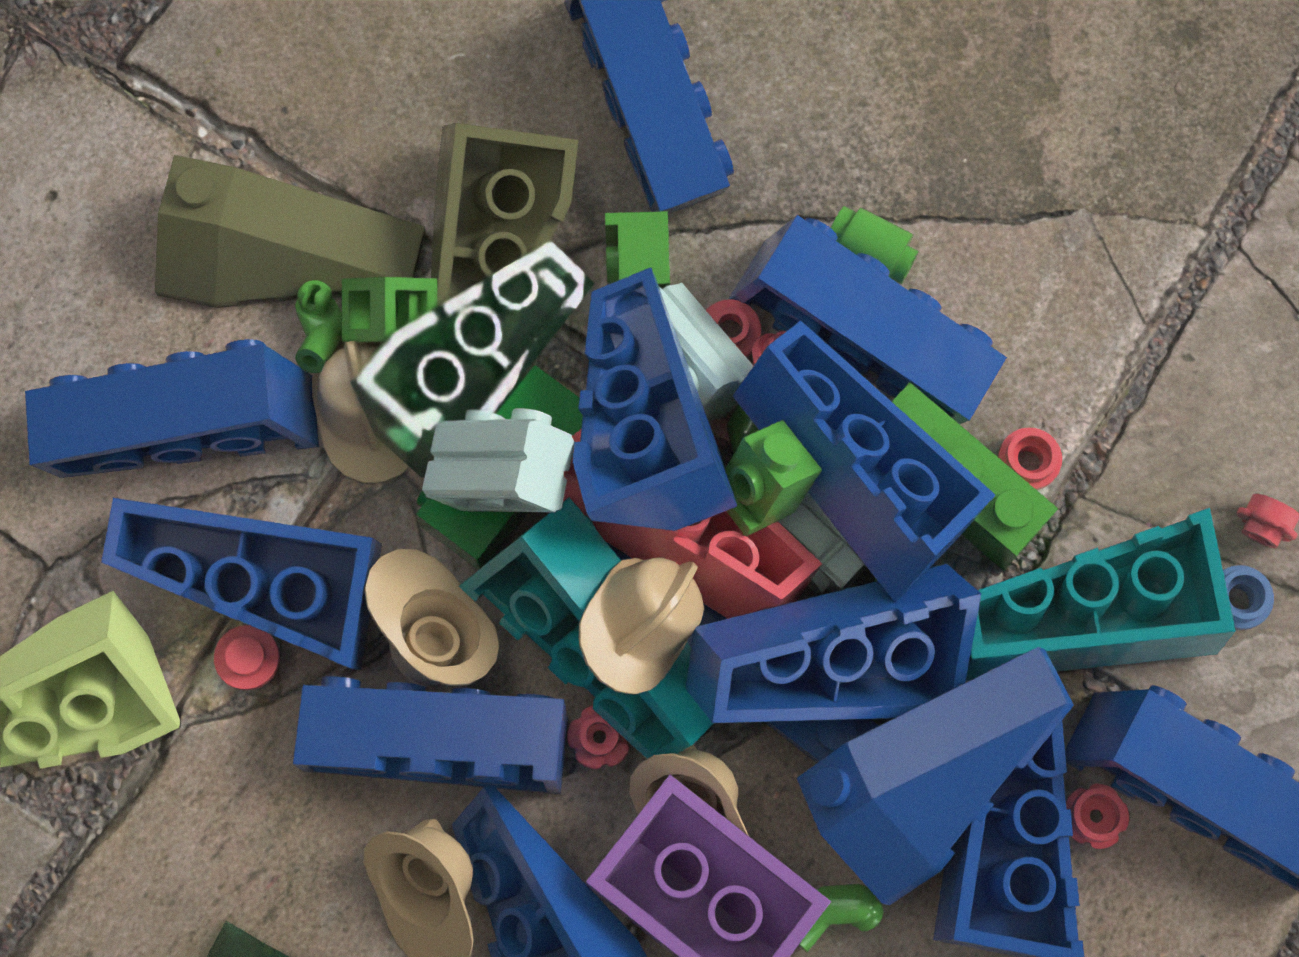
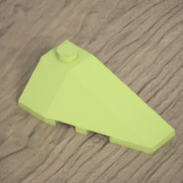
[0,591,180,769]

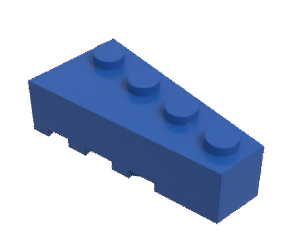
[733,320,995,602]
[25,339,319,478]
[101,498,382,670]

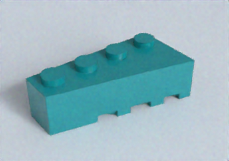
[459,497,714,759]
[966,508,1236,681]

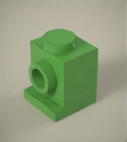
[605,211,670,289]
[342,277,437,342]
[725,420,822,536]

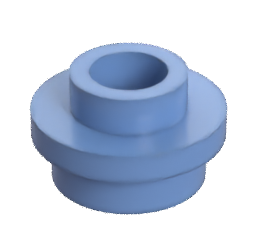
[1223,565,1274,630]

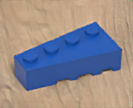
[564,0,734,214]
[728,215,1007,424]
[685,564,981,723]
[293,676,568,795]
[1065,685,1299,891]
[933,721,1084,957]

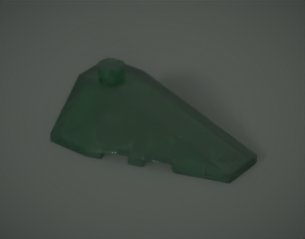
[350,241,595,478]

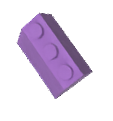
[586,775,831,957]

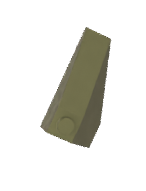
[426,123,579,382]
[155,155,426,308]

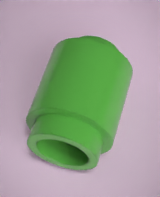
[831,206,919,284]

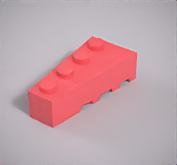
[563,429,822,619]

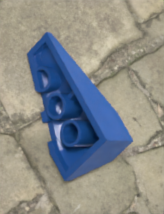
[573,267,737,531]
[796,647,1074,906]
[452,785,647,957]

